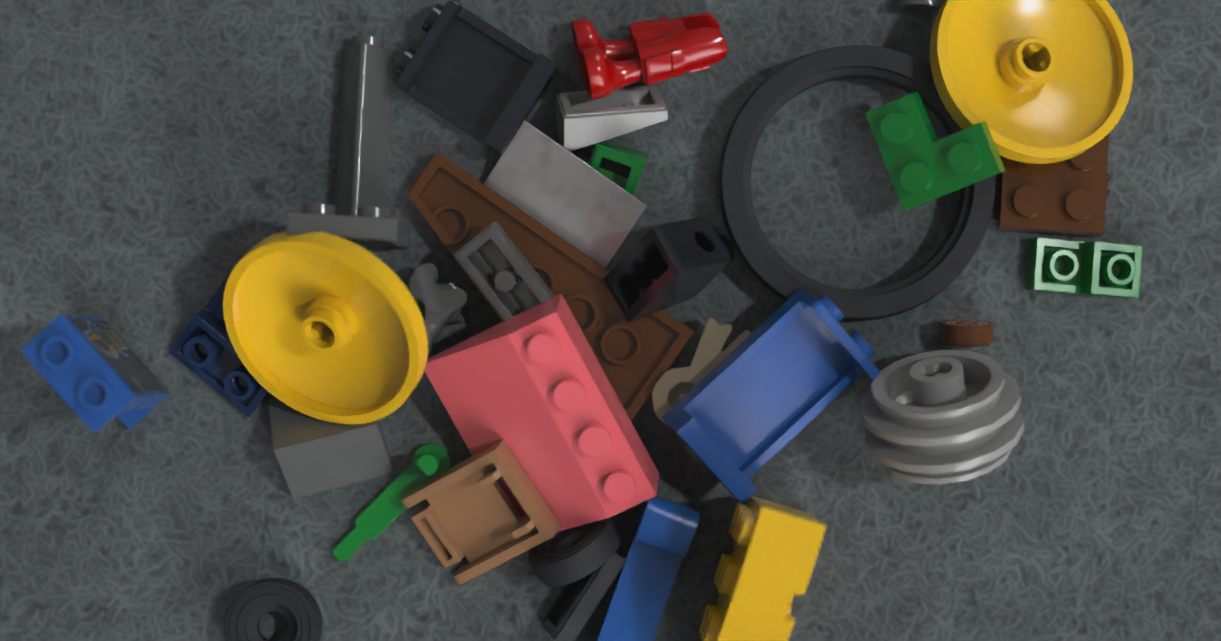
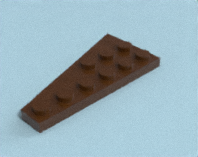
[407,152,694,421]

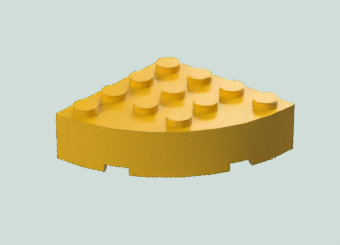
[698,496,826,641]

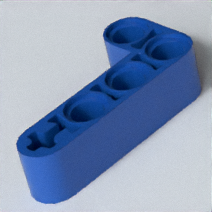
[596,495,700,641]

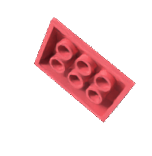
[424,293,659,532]

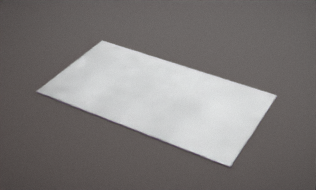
[484,120,647,268]

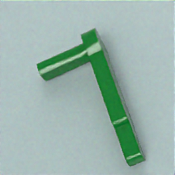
[333,443,451,562]

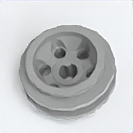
[860,350,1025,485]

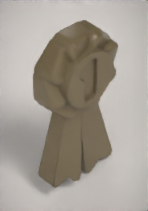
[652,317,751,429]

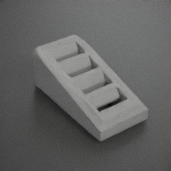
[556,85,668,151]

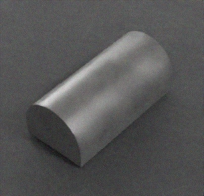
[453,222,555,321]

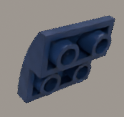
[169,271,270,418]

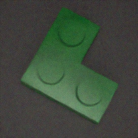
[865,92,1005,211]

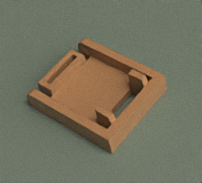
[400,439,561,585]

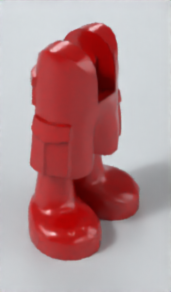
[571,12,728,100]

